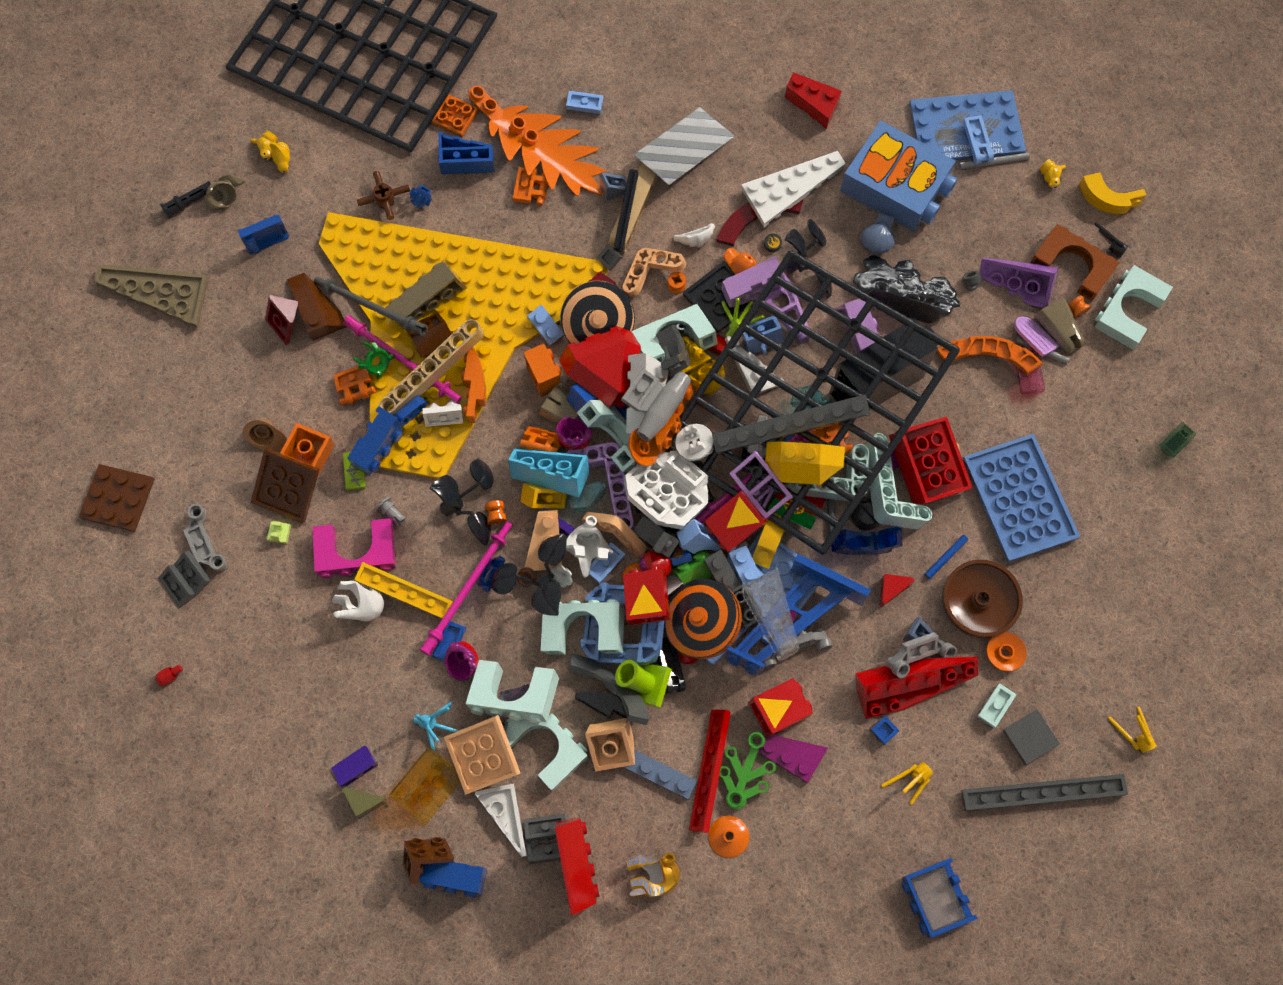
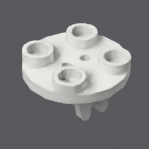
[675,424,714,461]

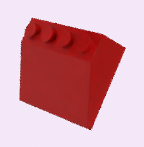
[889,416,973,505]
[555,817,600,915]

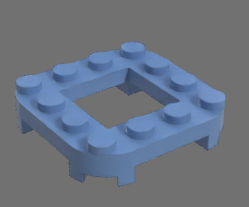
[581,582,664,666]

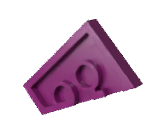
[758,735,828,783]

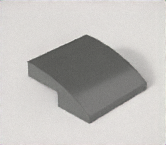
[158,551,211,608]
[524,814,566,865]

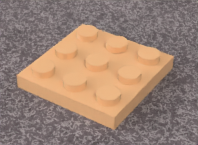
[444,715,520,795]

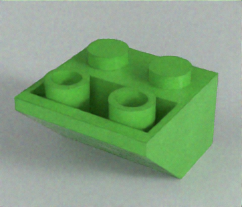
[670,550,712,587]

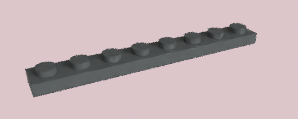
[712,395,871,454]
[961,774,1128,811]

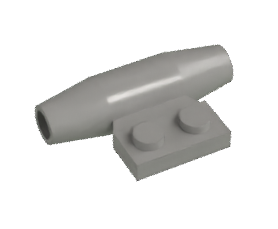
[621,368,691,442]

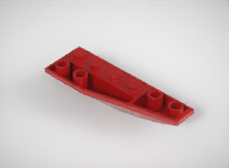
[855,657,979,719]

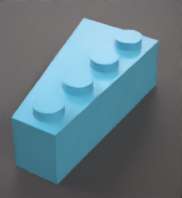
[508,448,590,497]

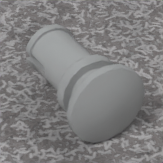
[376,497,406,527]

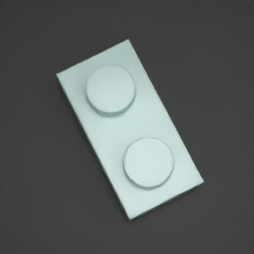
[977,683,1017,728]

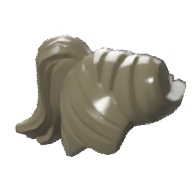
[204,174,245,210]

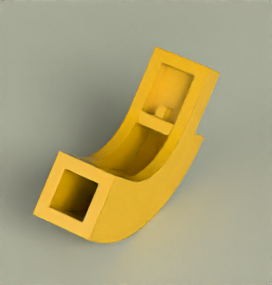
[1079,172,1146,214]
[752,513,789,569]

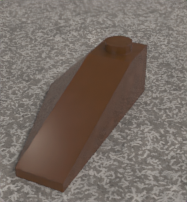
[287,273,347,341]

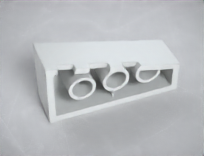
[626,353,669,435]

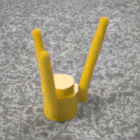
[1108,707,1157,753]
[881,762,933,805]

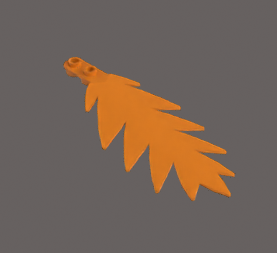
[468,85,606,196]

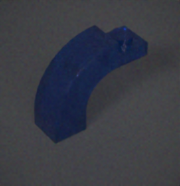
[831,526,903,555]

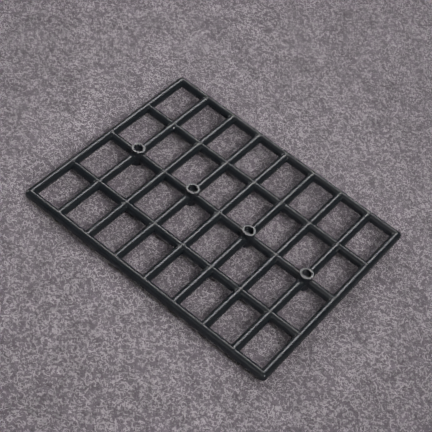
[225,0,497,152]
[665,250,960,555]

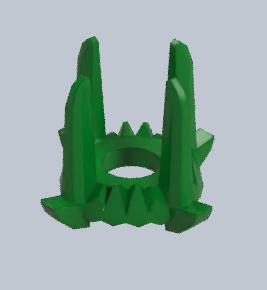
[353,342,394,380]

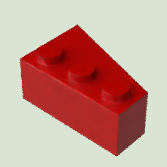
[785,72,842,129]

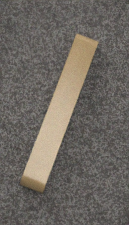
[608,162,658,252]
[379,319,484,416]

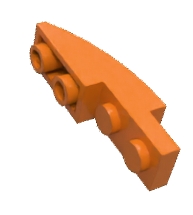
[461,347,486,423]
[655,382,693,455]

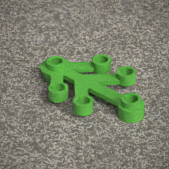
[719,732,776,809]

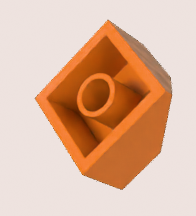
[523,344,562,397]
[280,423,335,476]

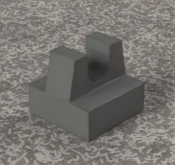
[597,244,623,271]

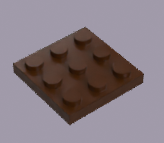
[251,448,320,523]
[79,464,155,532]

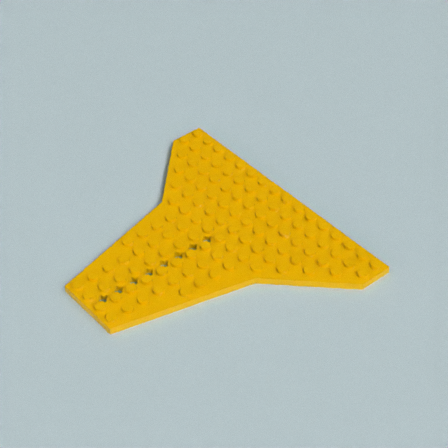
[319,212,608,479]

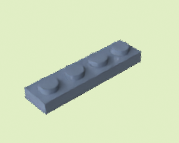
[623,750,697,800]

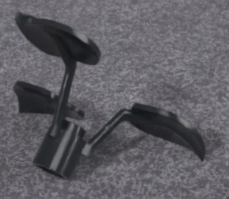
[785,219,832,298]
[429,459,494,546]
[489,534,567,616]

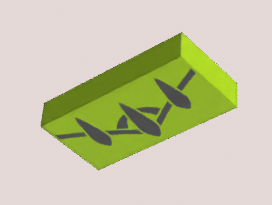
[343,452,366,491]

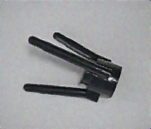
[1094,222,1128,258]

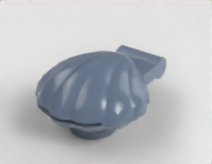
[861,212,895,254]

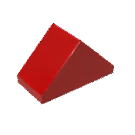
[879,574,915,607]

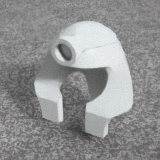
[566,516,614,578]
[332,581,384,621]

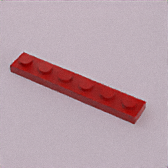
[689,709,731,833]

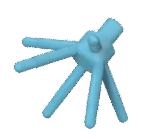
[413,702,460,754]

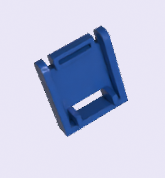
[238,215,289,254]

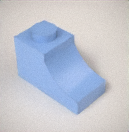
[677,519,722,554]

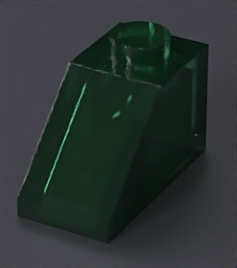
[1159,421,1196,458]

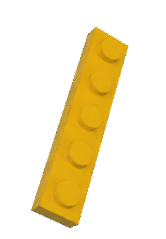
[354,562,453,618]

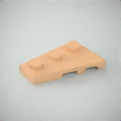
[524,510,562,571]

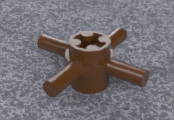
[357,171,410,220]

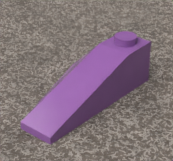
[979,258,1058,308]

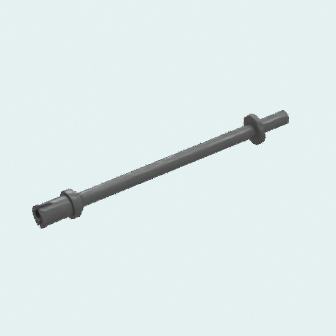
[314,277,428,336]

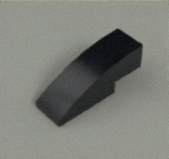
[575,692,627,719]

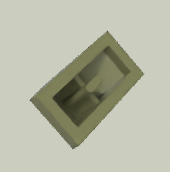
[343,787,386,818]

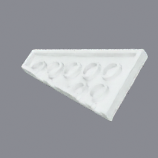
[741,151,846,228]

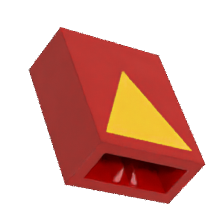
[704,491,768,552]
[623,567,670,625]
[748,678,813,738]

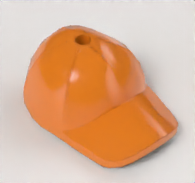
[723,248,757,275]

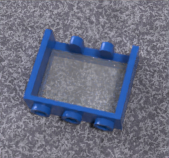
[901,858,978,938]

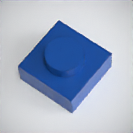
[870,716,899,745]

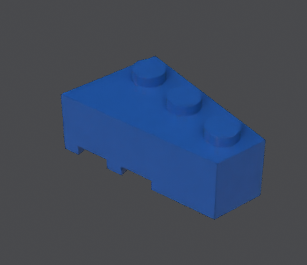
[438,132,495,174]
[348,406,403,476]
[419,862,487,898]

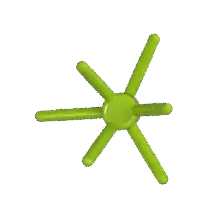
[721,298,764,337]

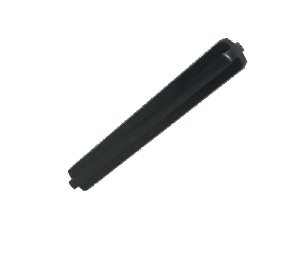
[614,169,639,251]

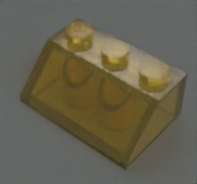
[389,746,460,825]

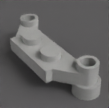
[183,504,228,572]
[757,628,833,670]
[886,632,957,678]

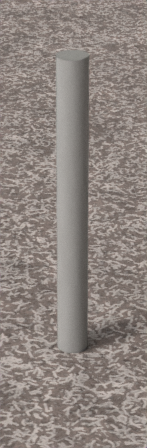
[959,153,1030,170]

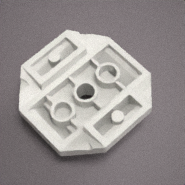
[624,451,708,530]

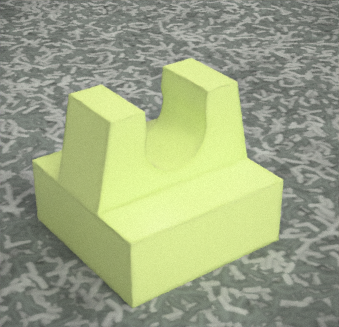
[267,521,291,544]

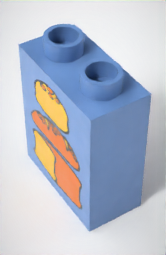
[840,120,958,232]

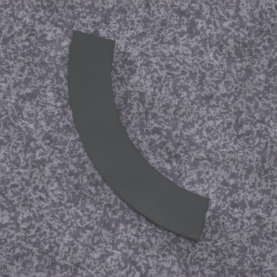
[569,654,649,725]

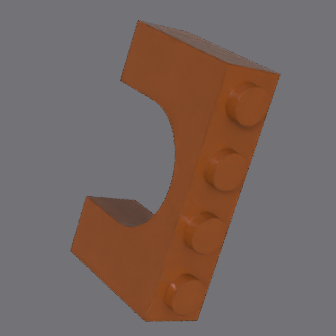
[1030,224,1120,301]

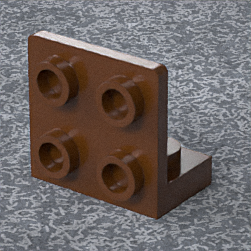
[403,837,454,884]

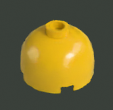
[687,360,725,395]

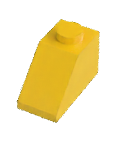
[520,483,567,508]

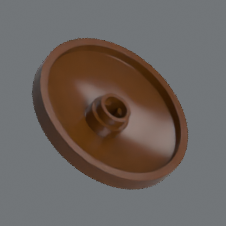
[942,560,1023,638]

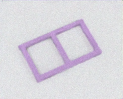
[729,451,793,519]

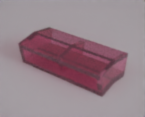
[1016,347,1045,395]

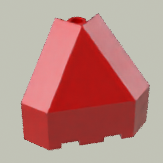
[559,326,641,408]

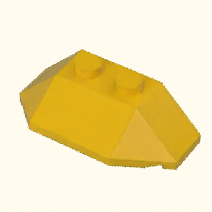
[765,442,845,485]

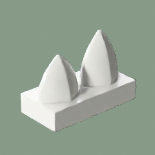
[423,399,464,427]

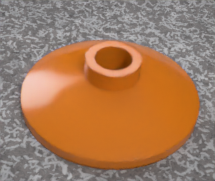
[628,428,659,466]
[987,632,1027,671]
[708,816,749,858]

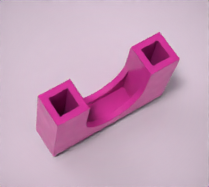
[313,518,396,578]

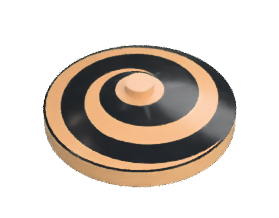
[560,281,635,344]

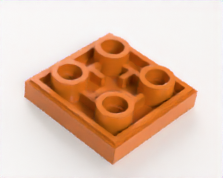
[431,94,479,138]

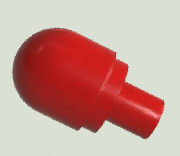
[155,664,183,686]

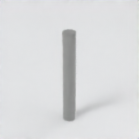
[1015,336,1070,365]

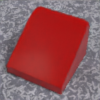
[708,334,727,356]

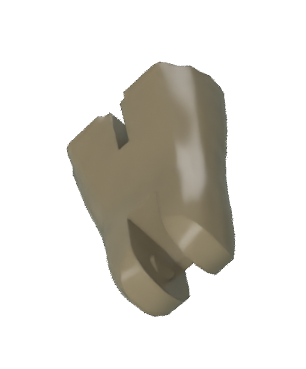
[1034,298,1085,354]
[538,385,582,423]

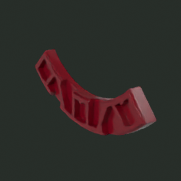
[717,199,804,247]

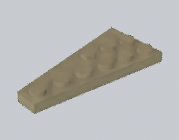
[95,265,208,328]

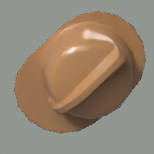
[242,418,287,453]

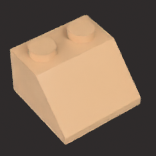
[585,718,635,772]

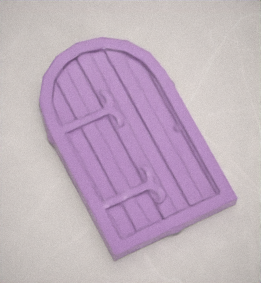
[1014,316,1060,357]

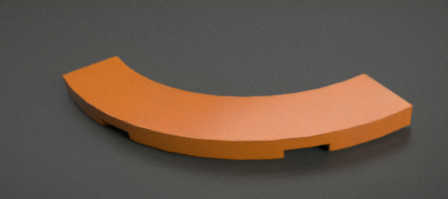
[936,336,1043,376]

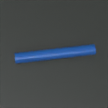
[924,535,969,580]

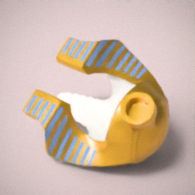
[626,853,680,898]

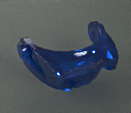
[477,556,505,593]

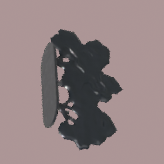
[853,255,960,324]

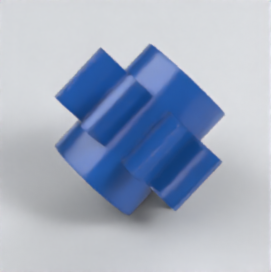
[409,185,432,208]

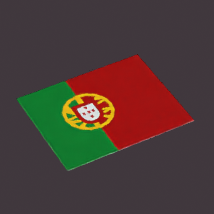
[768,482,826,530]

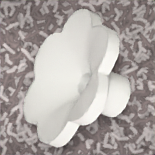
[551,565,573,588]

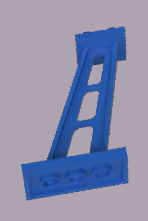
[724,554,871,676]

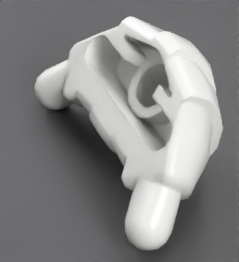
[673,223,715,248]

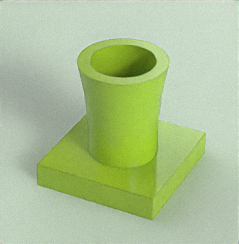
[615,660,672,708]

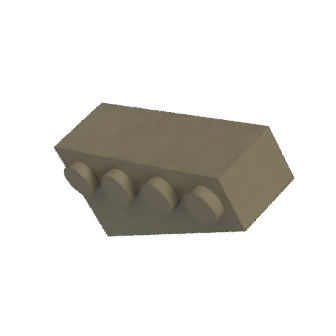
[385,261,467,329]

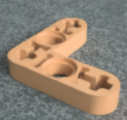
[623,248,686,297]
[581,512,647,558]

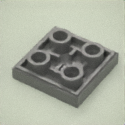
[1002,709,1060,765]

